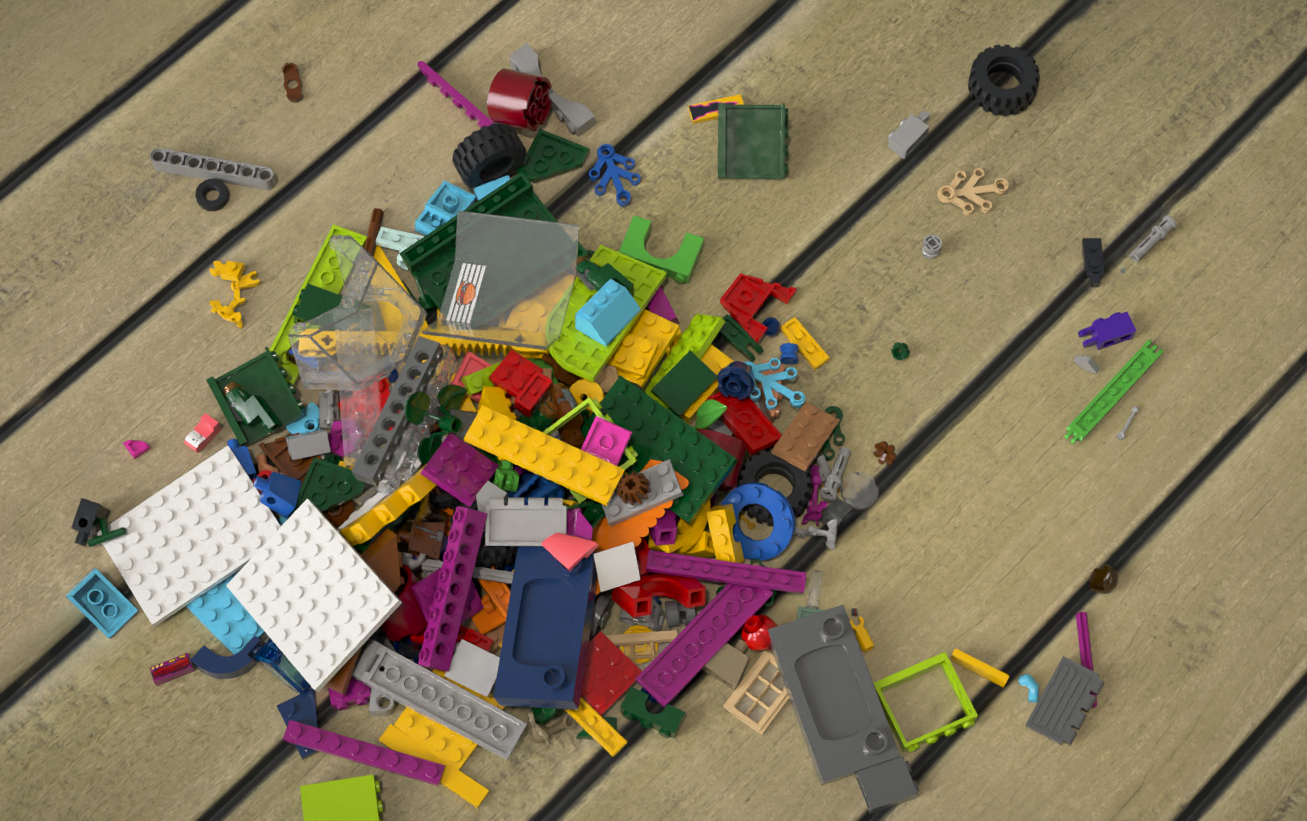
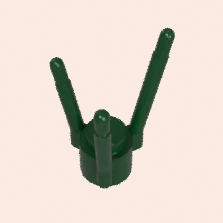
[402,276,435,314]
[566,500,606,529]

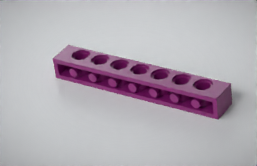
[418,506,487,672]

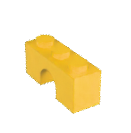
[706,504,744,563]

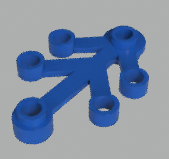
[589,144,641,206]

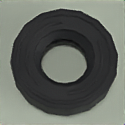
[195,179,229,211]

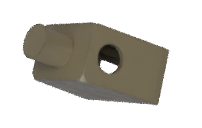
[703,639,749,691]

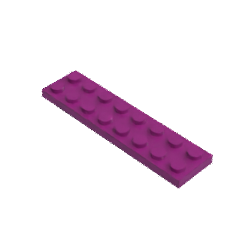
[635,583,773,708]

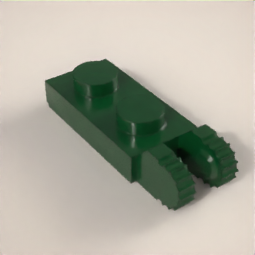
[718,314,763,362]

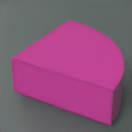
[123,440,151,459]

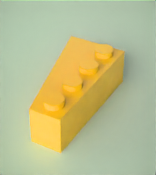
[680,344,734,426]

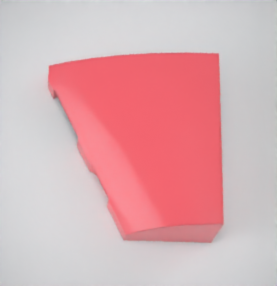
[541,532,599,572]

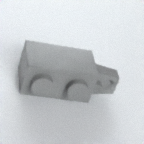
[888,110,930,160]

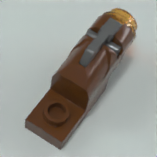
[550,383,585,449]

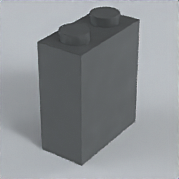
[855,756,919,814]

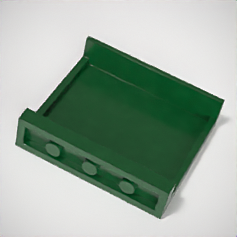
[718,103,788,179]
[206,347,306,447]

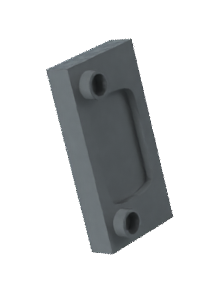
[768,605,900,786]

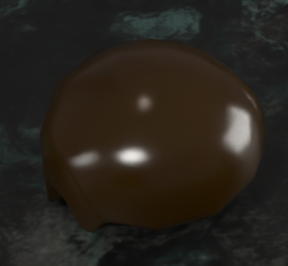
[1089,564,1119,594]

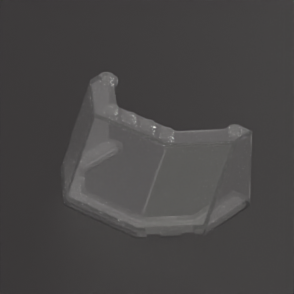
[288,235,427,391]

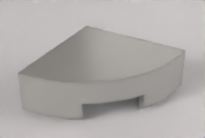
[1073,355,1100,374]

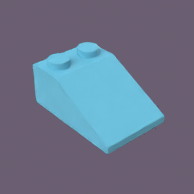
[65,568,138,638]

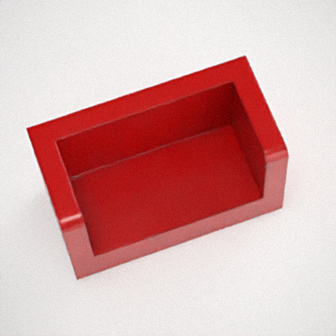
[514,371,554,417]

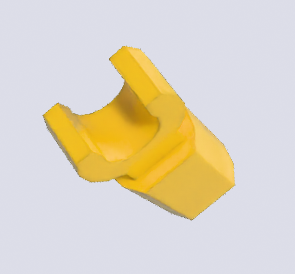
[850,616,875,653]

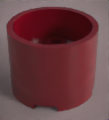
[487,68,552,132]
[696,429,747,492]
[379,564,428,641]

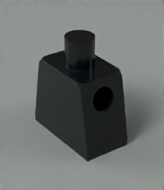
[72,498,110,547]

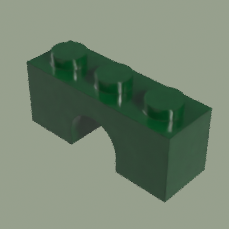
[620,686,685,739]

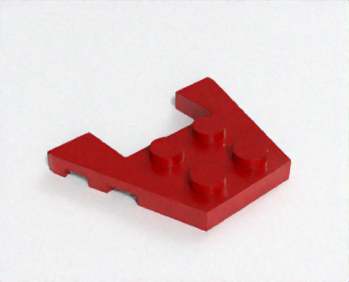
[720,273,797,343]

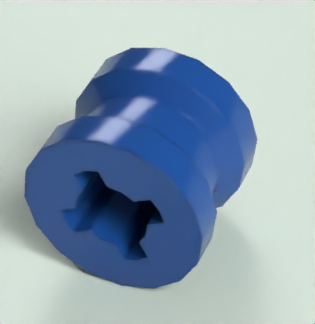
[780,343,799,365]

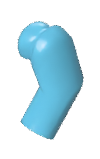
[1019,674,1039,703]

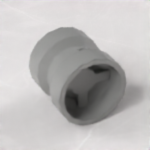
[921,235,942,259]

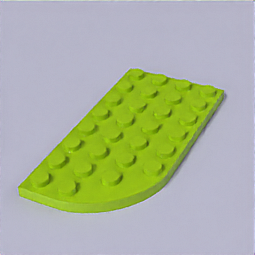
[545,245,667,382]

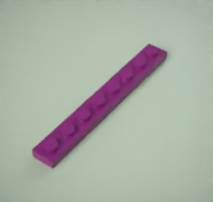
[646,550,806,594]
[283,720,445,786]

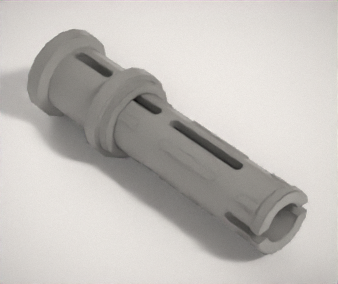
[1129,215,1177,262]
[820,447,851,501]

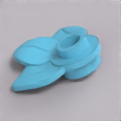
[286,402,321,434]

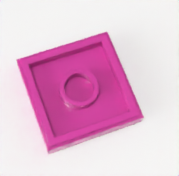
[581,416,633,466]

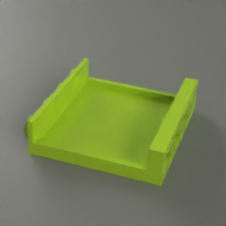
[300,774,384,821]

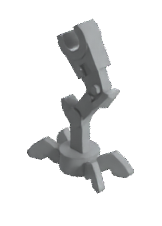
[793,519,838,550]

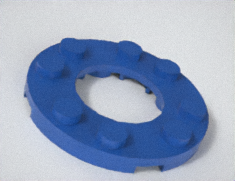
[721,482,795,560]

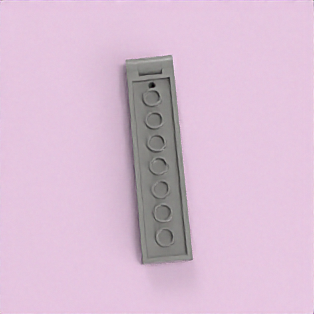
[352,639,527,760]

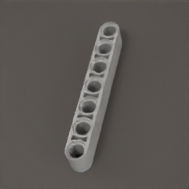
[150,148,276,190]

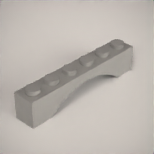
[510,43,595,137]

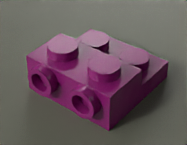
[328,676,371,711]

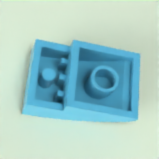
[415,180,476,236]

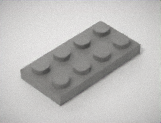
[602,459,683,527]

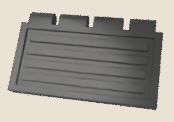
[1025,656,1105,746]

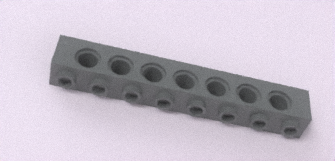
[351,336,444,487]

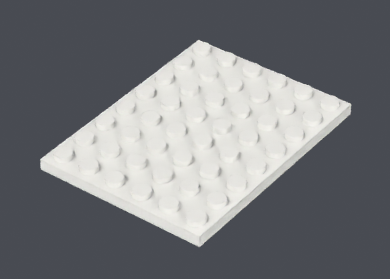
[97,446,281,627]
[226,499,402,692]

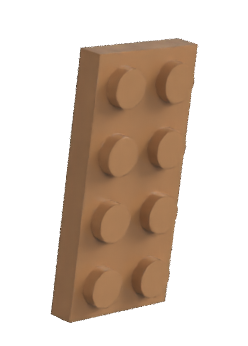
[771,402,839,472]

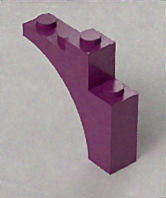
[648,492,716,545]

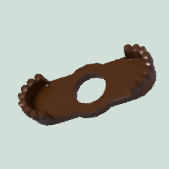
[282,62,302,103]

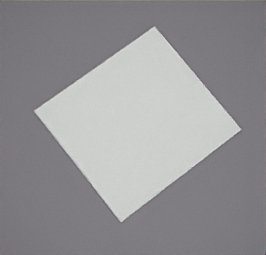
[594,542,640,592]

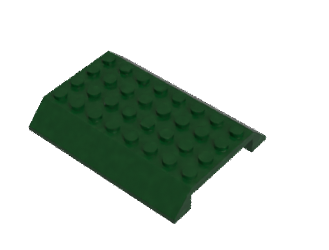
[399,172,588,333]

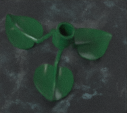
[404,384,468,465]

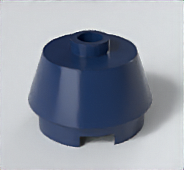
[717,361,754,400]

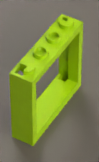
[543,397,638,504]
[873,652,978,753]

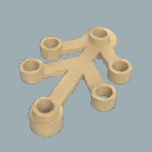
[937,168,1009,216]

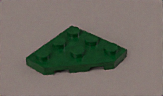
[516,129,590,183]
[293,457,367,513]

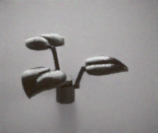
[396,463,448,546]

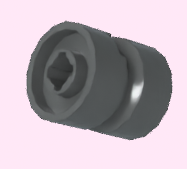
[665,600,696,627]

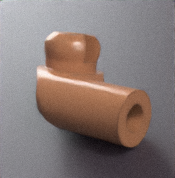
[257,454,279,478]

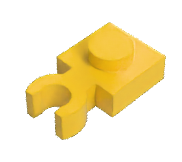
[209,261,246,282]

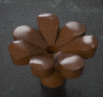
[873,441,896,465]

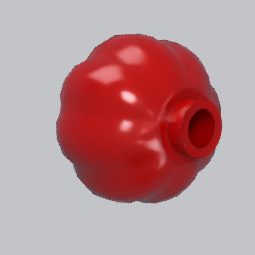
[742,615,777,651]

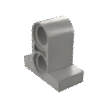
[619,599,666,632]

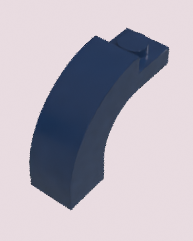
[190,635,264,679]

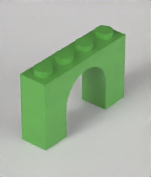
[619,215,704,284]

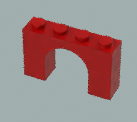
[612,573,706,618]

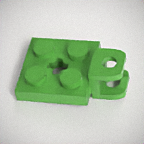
[493,455,519,492]

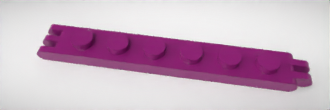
[417,61,494,128]

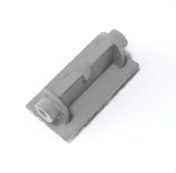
[319,388,339,429]

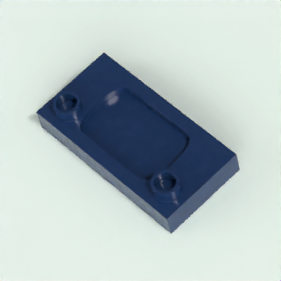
[493,546,598,709]

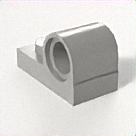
[369,688,396,717]

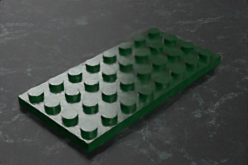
[580,375,738,524]

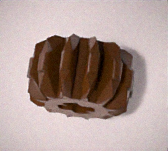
[617,470,651,506]

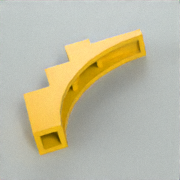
[338,464,436,547]

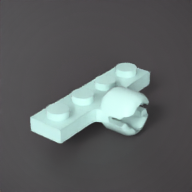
[376,227,424,271]

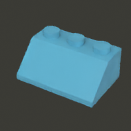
[575,279,641,347]

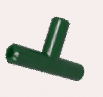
[87,518,127,547]

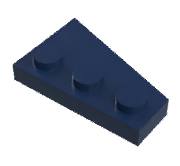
[277,688,320,760]

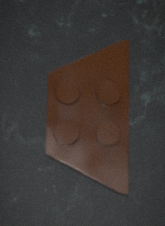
[258,432,323,491]

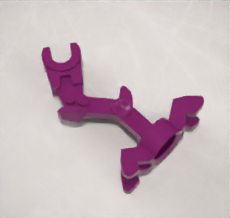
[801,465,828,527]

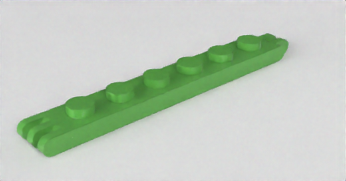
[1064,339,1164,444]

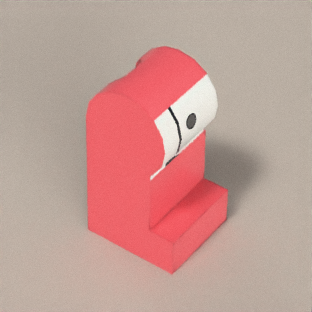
[184,413,222,453]

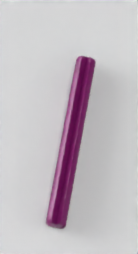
[1076,612,1097,709]

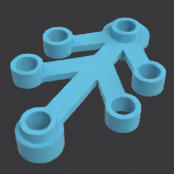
[743,358,805,410]

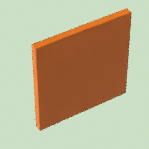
[471,594,506,635]

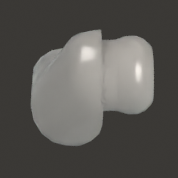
[815,454,831,483]

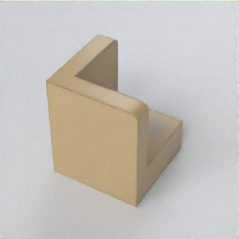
[595,364,619,393]

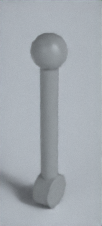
[1117,406,1139,440]

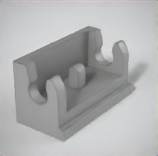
[286,429,331,460]

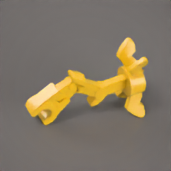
[209,271,260,329]

